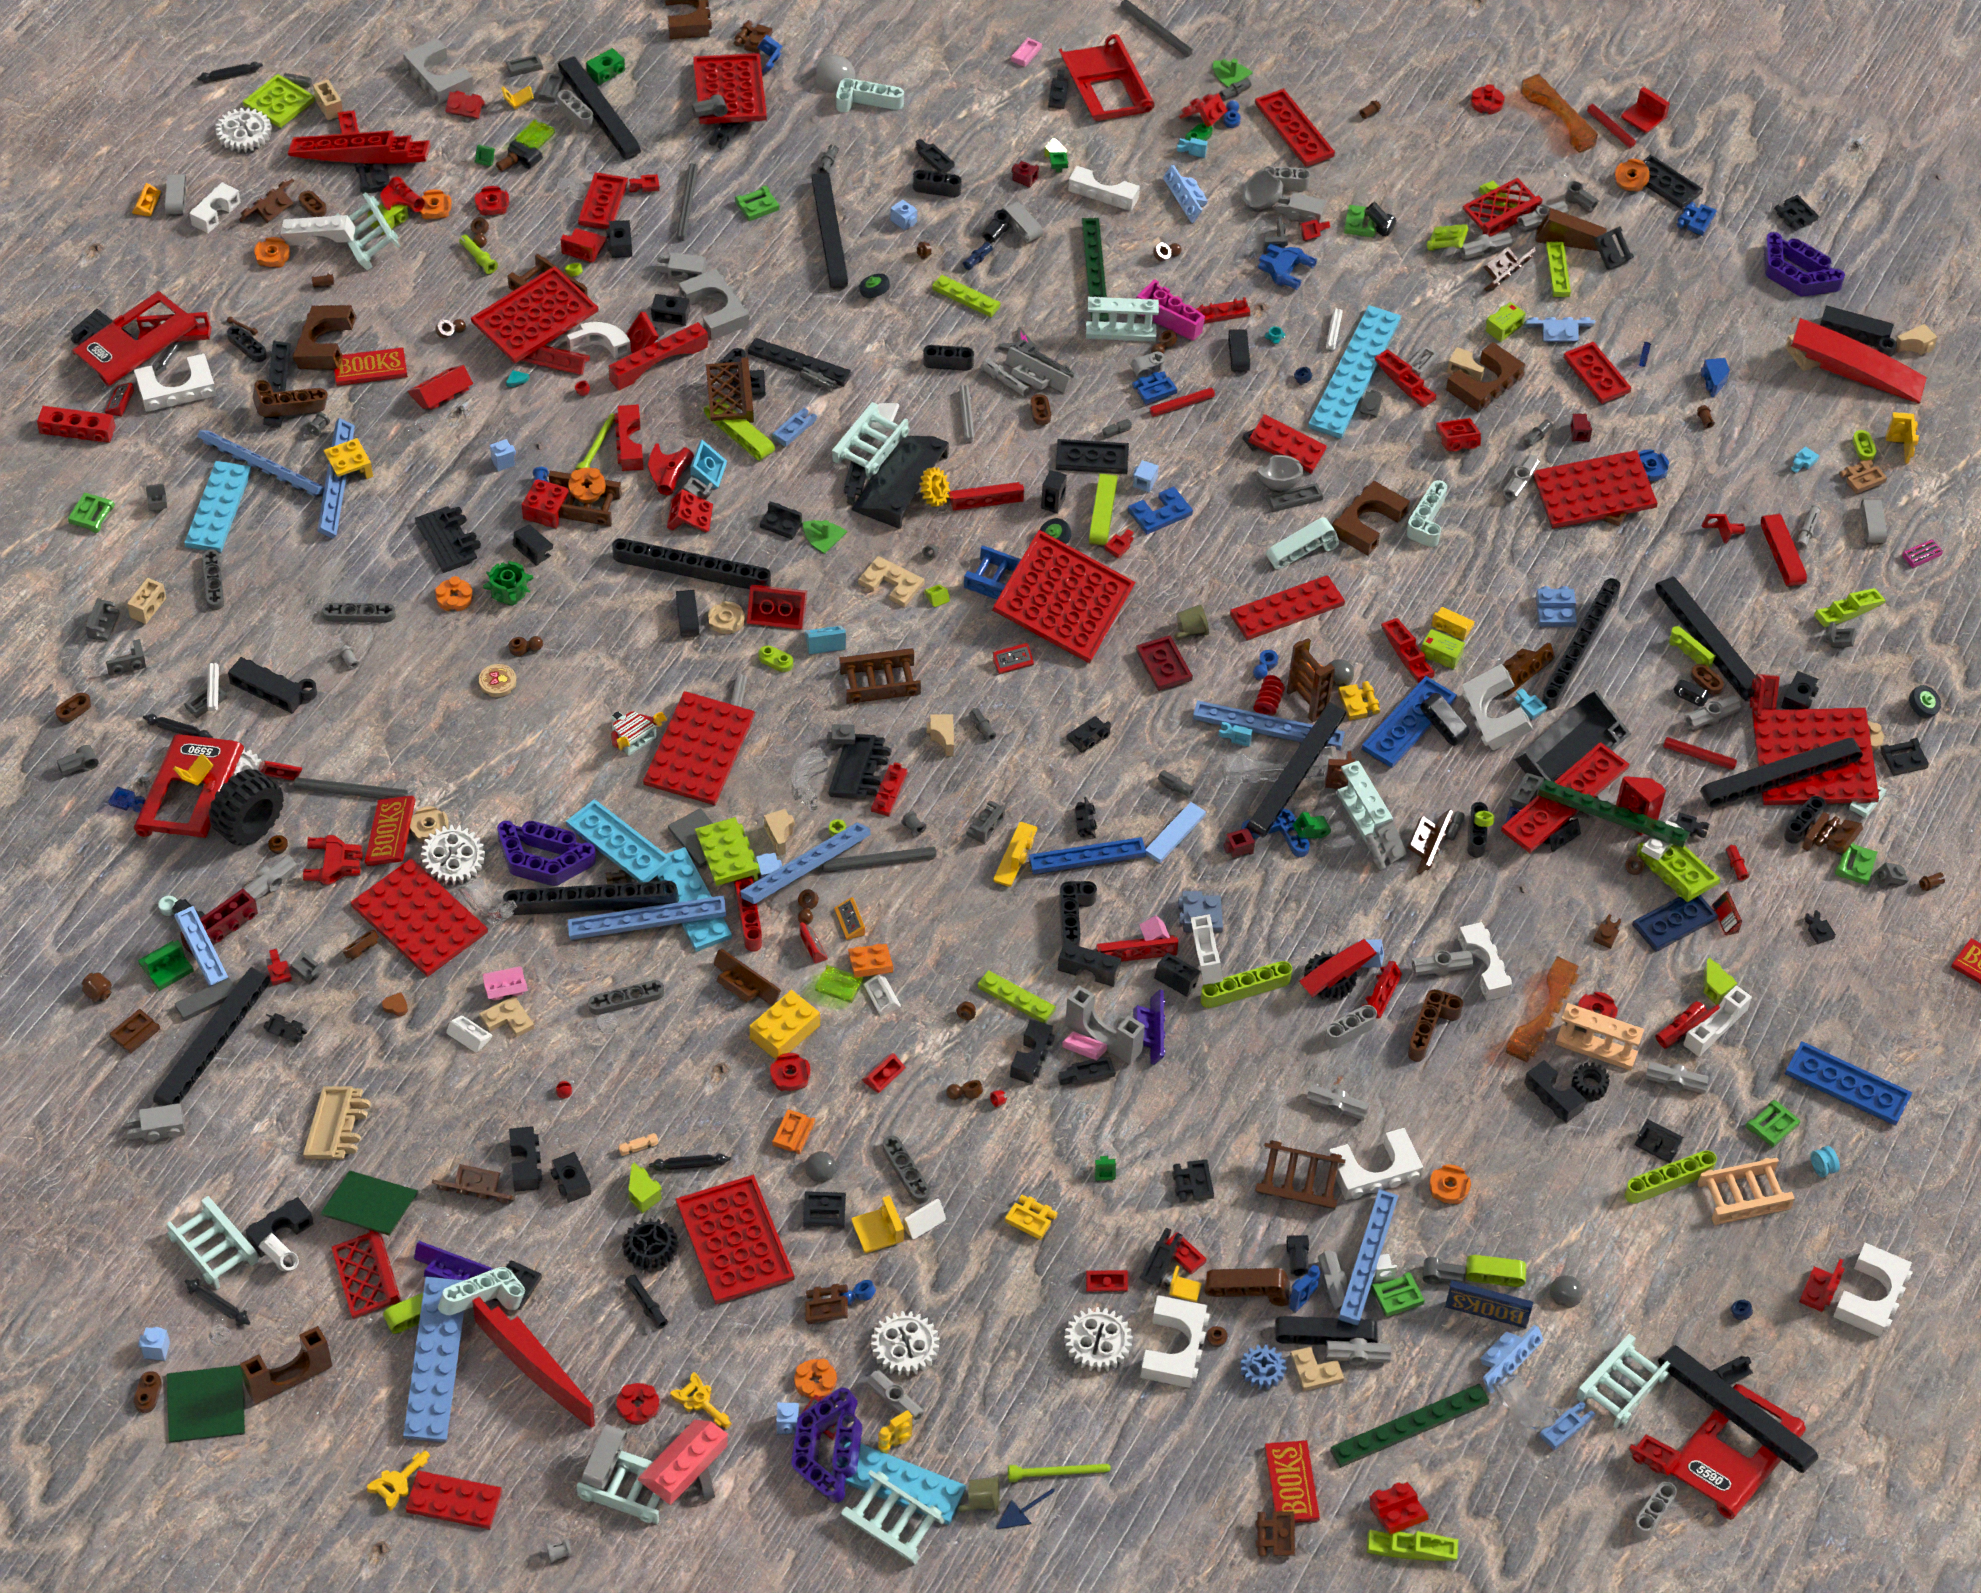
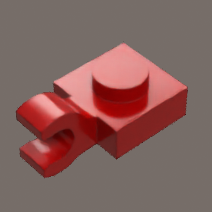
[629,174,660,192]
[1299,219,1331,240]
[1105,529,1134,559]
[267,948,292,986]

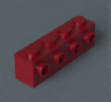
[180,889,258,958]

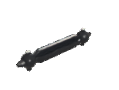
[197,61,263,82]
[143,714,213,738]
[649,1153,731,1171]
[184,1278,251,1327]

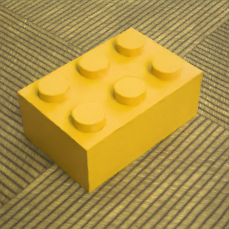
[749,989,820,1060]

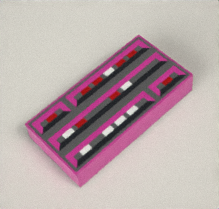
[1902,539,1943,568]

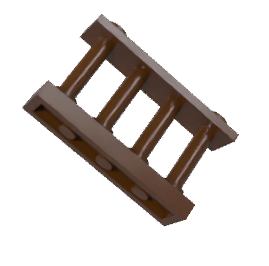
[507,253,588,297]
[549,470,622,527]
[1286,638,1335,723]
[839,648,921,704]
[1255,1140,1346,1210]

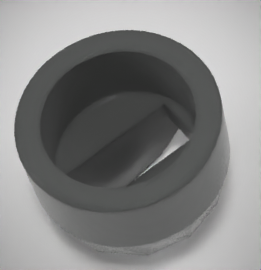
[922,544,938,560]

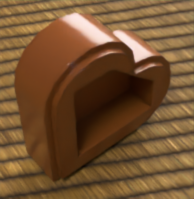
[382,992,408,1016]

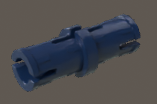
[963,242,993,270]

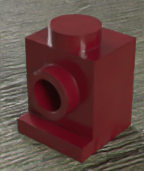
[1011,161,1039,188]
[1570,413,1592,442]
[1223,828,1255,858]

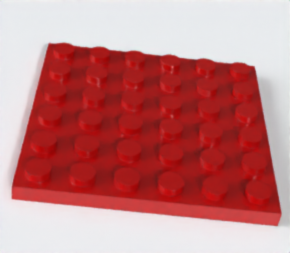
[992,530,1136,664]
[1752,707,1879,805]

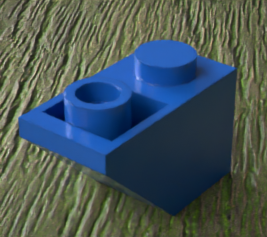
[1701,358,1730,397]

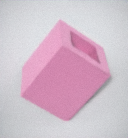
[1139,915,1170,941]

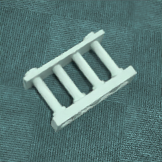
[335,192,400,271]
[1086,297,1159,342]
[832,402,909,479]
[1337,761,1393,851]
[166,1196,259,1289]
[1576,1333,1670,1429]
[577,1451,660,1524]
[841,1470,944,1565]

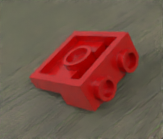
[1436,418,1481,452]
[1369,1482,1429,1534]

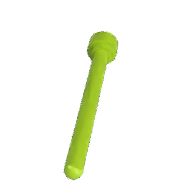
[574,413,615,471]
[1008,1464,1111,1482]

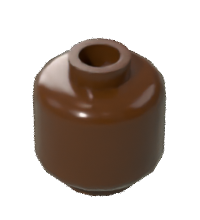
[81,972,112,1002]

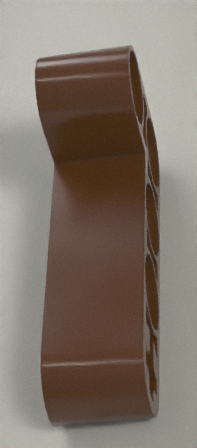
[252,380,328,417]
[1408,989,1463,1062]
[1204,1268,1290,1306]

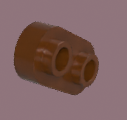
[299,191,327,217]
[1030,394,1051,425]
[1691,664,1724,695]
[55,693,91,723]
[342,930,379,960]
[134,1371,162,1413]

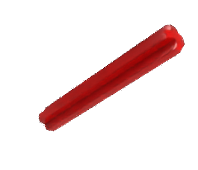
[1587,103,1636,148]
[1149,387,1215,417]
[1663,737,1737,770]

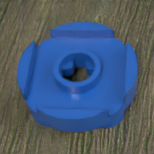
[1638,449,1669,481]

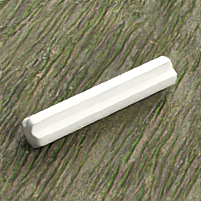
[1326,308,1343,350]
[207,663,219,711]

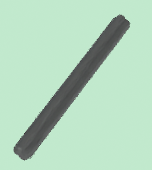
[1120,0,1193,57]
[676,163,698,240]
[294,777,408,799]
[822,846,937,872]

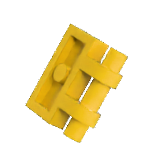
[1338,681,1380,721]
[1005,1195,1058,1240]
[878,1410,913,1454]

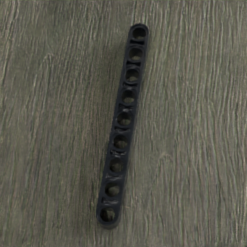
[558,56,641,159]
[812,173,848,288]
[612,538,771,590]
[1655,576,1756,701]
[1542,578,1621,710]
[1247,702,1347,838]
[1700,737,1863,808]
[503,881,680,915]
[153,967,270,1106]
[1658,1345,1819,1473]

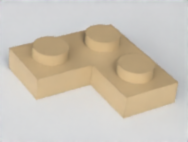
[479,996,535,1037]
[1290,1347,1344,1392]

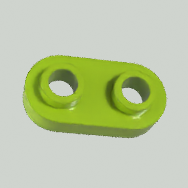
[1852,430,1876,461]
[759,646,793,672]

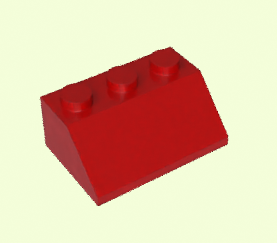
[407,365,473,410]
[747,585,808,629]
[1616,776,1666,836]

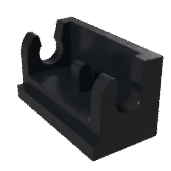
[512,524,553,566]
[1154,953,1201,997]
[1634,1119,1684,1163]

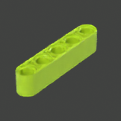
[703,398,775,461]
[1089,473,1118,546]
[1200,961,1292,1008]
[1624,1150,1717,1204]

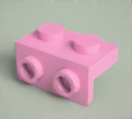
[483,966,528,1000]

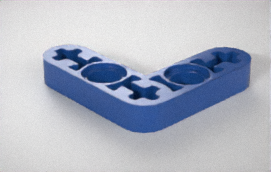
[1241,809,1310,857]

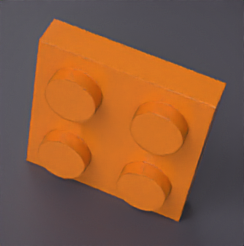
[848,944,893,978]

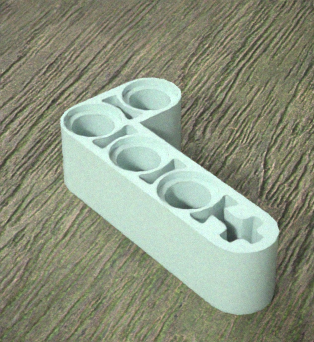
[836,78,904,112]
[1406,480,1447,547]
[1266,517,1339,569]
[438,1267,525,1315]

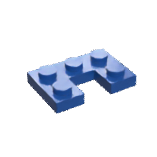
[1128,486,1193,535]

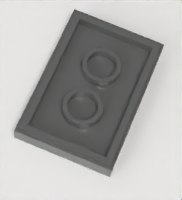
[668,808,713,868]

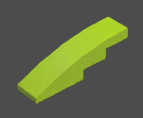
[1814,588,1886,628]
[1366,1530,1458,1561]

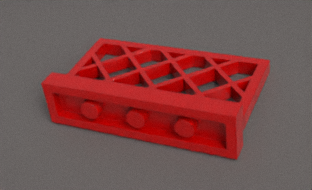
[1462,177,1543,237]
[331,1230,402,1319]

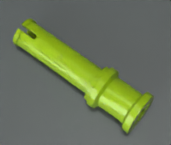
[459,234,498,274]

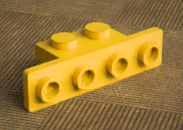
[993,822,1037,887]

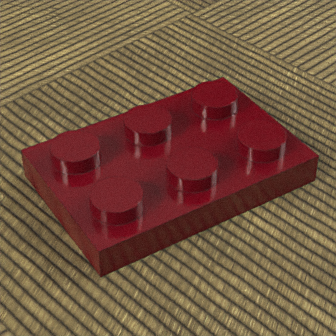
[1136,635,1193,691]

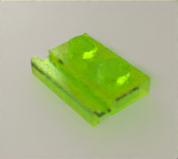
[515,119,555,149]
[815,965,863,1004]

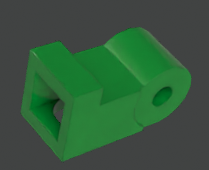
[1292,812,1331,839]

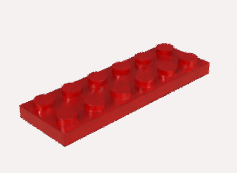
[1255,88,1335,167]
[1230,575,1345,641]

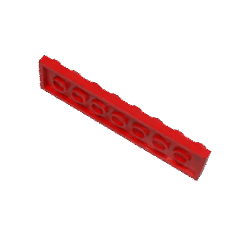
[1501,742,1629,853]

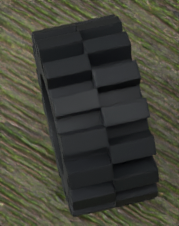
[1571,1062,1610,1101]

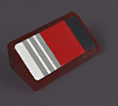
[1712,891,1742,935]

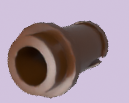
[1359,100,1381,119]
[496,153,518,172]
[312,273,335,288]
[1697,405,1715,429]
[1919,872,1945,891]

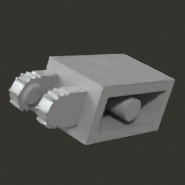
[1275,192,1326,223]
[655,253,706,282]
[125,1103,185,1141]

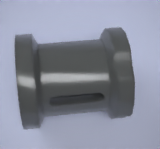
[307,412,330,436]
[901,811,926,837]

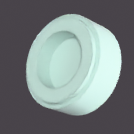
[158,896,178,916]

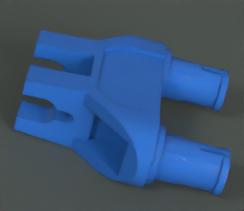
[1258,244,1317,290]

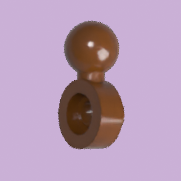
[470,217,489,248]
[1153,243,1182,261]
[435,319,466,339]
[1151,330,1178,354]
[508,636,543,656]
[798,889,819,925]
[946,1080,983,1100]

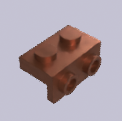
[1325,751,1355,789]

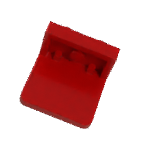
[1178,93,1227,127]
[521,479,569,529]
[1749,674,1780,716]

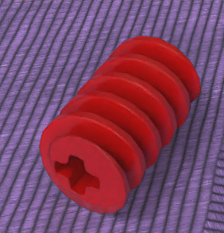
[1253,675,1285,716]

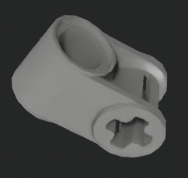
[1130,352,1165,379]

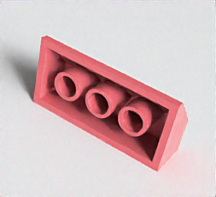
[638,1419,728,1505]

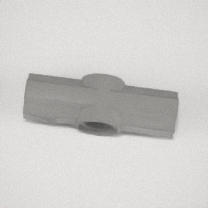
[1517,201,1569,231]
[1459,232,1512,259]
[1502,455,1540,502]
[1684,696,1741,730]
[243,855,297,901]
[1411,950,1473,976]
[1645,1061,1708,1094]
[1306,1084,1370,1121]
[1318,1250,1347,1314]
[1326,1338,1391,1366]
[866,1370,924,1425]

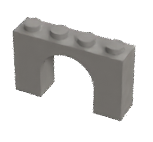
[402,38,474,105]
[679,269,750,341]
[1065,985,1145,1065]

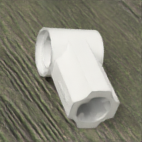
[258,1233,299,1271]

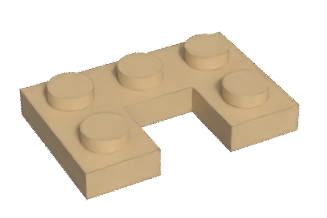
[858,556,925,607]

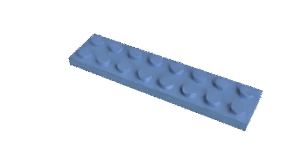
[403,1277,464,1443]

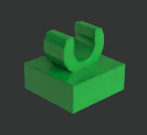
[475,145,495,166]
[1049,152,1068,173]
[1094,1156,1116,1181]

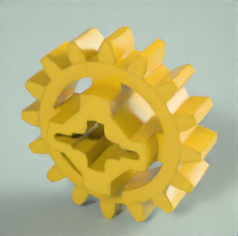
[920,467,950,507]

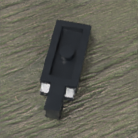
[1048,70,1068,109]
[915,138,955,173]
[844,461,866,505]
[1058,1056,1116,1085]

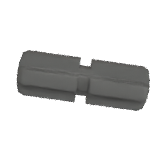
[283,73,312,87]
[1102,419,1132,438]
[1445,811,1465,841]

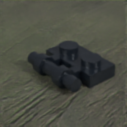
[1774,195,1819,231]
[1172,1159,1214,1203]

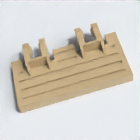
[303,1086,371,1160]

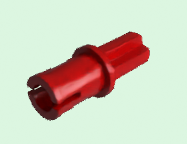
[1726,844,1749,881]

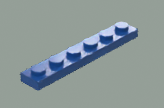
[1029,837,1146,874]

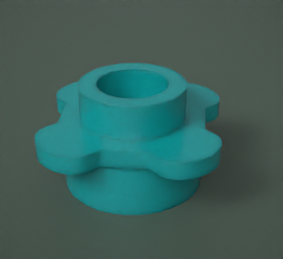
[1265,326,1286,344]

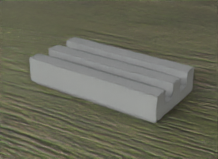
[1408,346,1439,377]

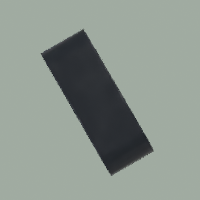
[913,170,962,197]
[1228,329,1250,371]
[923,345,974,371]
[676,590,699,636]
[1420,693,1469,746]
[1784,796,1826,844]
[1467,802,1488,858]

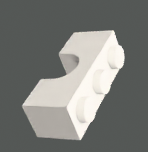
[190,182,240,233]

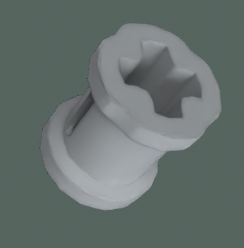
[546,1538,572,1562]

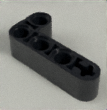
[1059,881,1097,947]

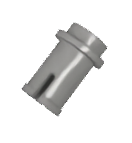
[339,645,359,670]

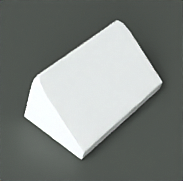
[870,403,899,434]
[863,974,901,1015]
[446,1016,493,1053]
[904,1199,946,1239]

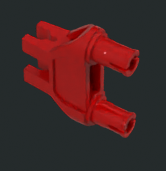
[303,835,363,884]

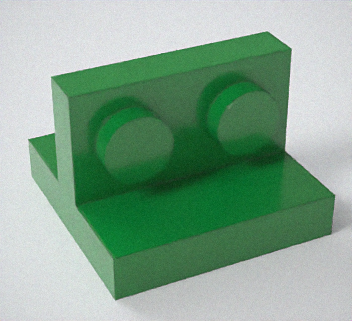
[138,940,194,991]

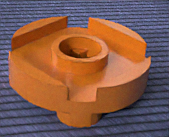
[1615,158,1650,192]
[419,189,452,219]
[254,237,290,268]
[569,467,606,503]
[435,576,473,611]
[1429,1164,1471,1204]
[794,1359,837,1400]

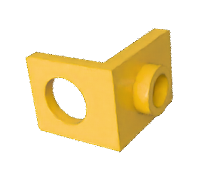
[501,85,534,110]
[173,754,213,786]
[1169,1266,1202,1302]

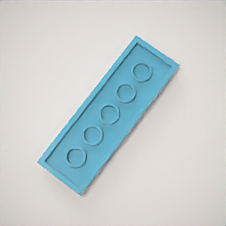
[184,461,252,553]
[566,799,672,882]
[656,847,732,952]
[831,1442,967,1525]

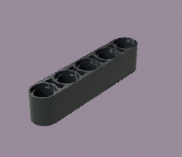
[1275,1316,1378,1345]

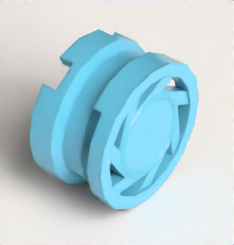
[1810,1145,1840,1178]

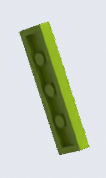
[1546,242,1571,297]
[932,274,1001,317]
[978,970,1056,1024]

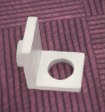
[1373,1254,1397,1282]

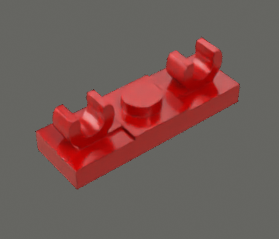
[1196,297,1251,324]
[871,762,908,816]
[1361,961,1402,1019]

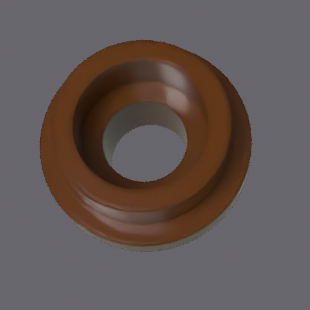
[916,241,932,259]
[268,835,288,854]
[1625,856,1645,875]
[956,1001,976,1020]
[1206,1326,1228,1347]

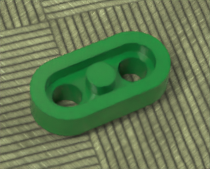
[1185,123,1213,141]

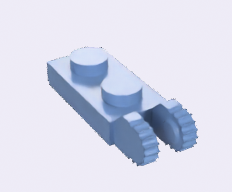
[772,408,817,447]
[1539,1401,1595,1451]

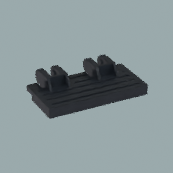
[71,308,138,345]
[415,506,481,573]
[828,734,892,799]

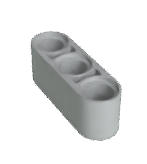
[558,90,593,131]
[1263,166,1310,191]
[165,174,187,215]
[1002,201,1043,243]
[1860,499,1887,543]
[1325,1005,1377,1048]
[582,1424,628,1490]
[1633,1482,1677,1540]

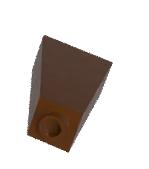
[1535,208,1607,251]

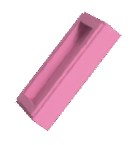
[1011,38,1042,67]
[1062,1031,1107,1061]

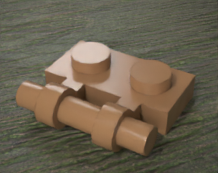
[1839,460,1887,494]

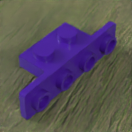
[1133,989,1165,1065]
[414,1241,493,1281]

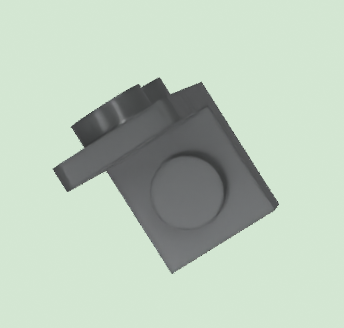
[1263,217,1288,254]
[106,639,146,675]

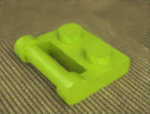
[1427,224,1468,251]

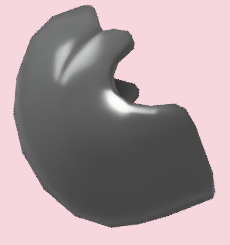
[1329,659,1354,686]
[805,1151,837,1182]
[1550,1275,1583,1308]

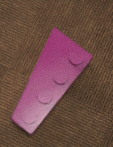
[1136,279,1205,341]

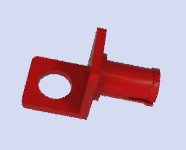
[1702,514,1745,544]

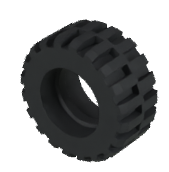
[209,769,284,846]

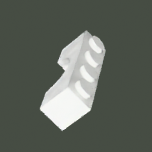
[1068,166,1140,211]
[280,215,355,246]
[1191,914,1223,984]
[1458,922,1512,1001]
[1684,985,1752,1057]

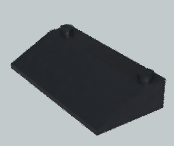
[852,436,949,529]
[1514,690,1631,782]

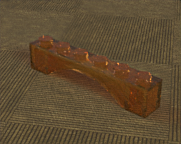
[1520,73,1598,153]
[1505,956,1579,1063]

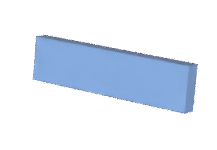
[1146,802,1206,863]
[174,906,228,986]

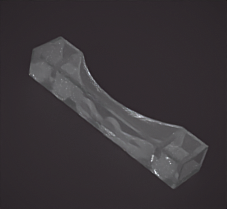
[1221,746,1338,785]

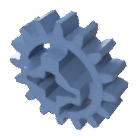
[1240,1345,1286,1390]

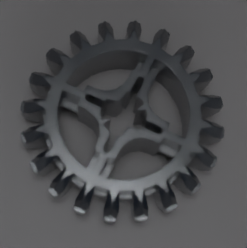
[1304,950,1357,1001]
[622,1217,679,1273]

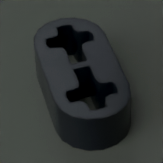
[719,348,746,376]
[1673,680,1709,706]

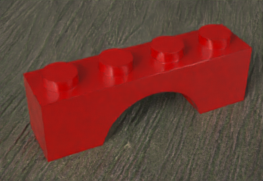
[614,404,644,471]

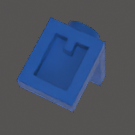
[757,34,782,75]

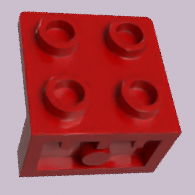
[1621,86,1670,133]
[560,228,607,263]
[667,489,713,533]
[1799,1259,1845,1312]

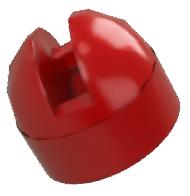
[574,380,590,396]
[556,1081,572,1099]
[990,1090,1007,1107]

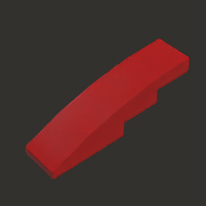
[1375,349,1436,408]
[1381,618,1435,683]
[1299,939,1377,998]

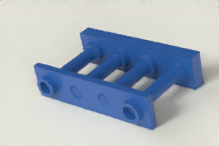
[964,545,1021,599]

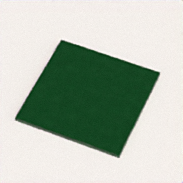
[320,1170,418,1236]
[167,1365,245,1443]

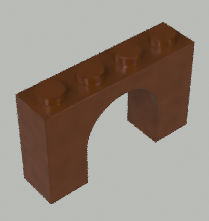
[665,0,712,40]
[293,305,357,369]
[1446,342,1525,412]
[1332,480,1410,556]
[240,1326,333,1404]

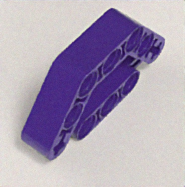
[1764,232,1845,297]
[497,821,596,886]
[791,1387,863,1503]

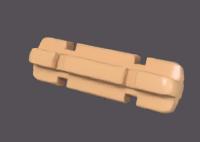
[618,1133,658,1156]

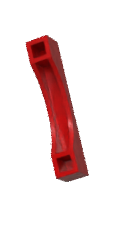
[608,322,708,391]

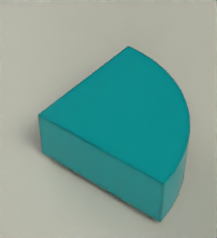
[506,370,529,387]

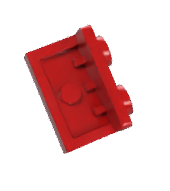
[445,91,485,119]
[1629,1434,1682,1476]

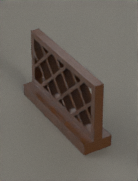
[706,357,754,423]

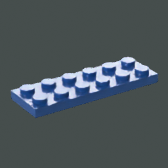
[1361,676,1457,768]
[1785,1041,1913,1126]

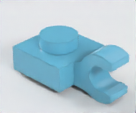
[1177,138,1208,158]
[1791,446,1820,473]
[1514,688,1547,720]
[1218,722,1252,747]

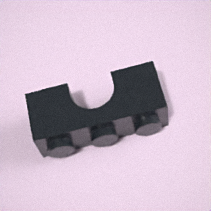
[1058,942,1121,987]
[1010,1019,1055,1084]
[1524,1060,1586,1123]
[509,1126,543,1192]
[245,1197,314,1257]

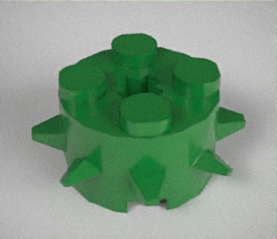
[483,561,533,606]

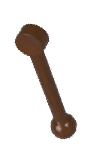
[227,316,258,335]

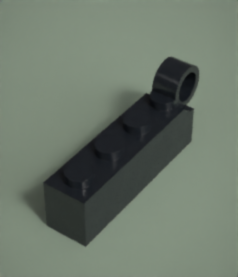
[1820,305,1897,357]
[228,657,317,714]

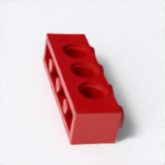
[37,406,116,443]

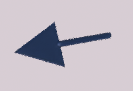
[996,1488,1055,1530]

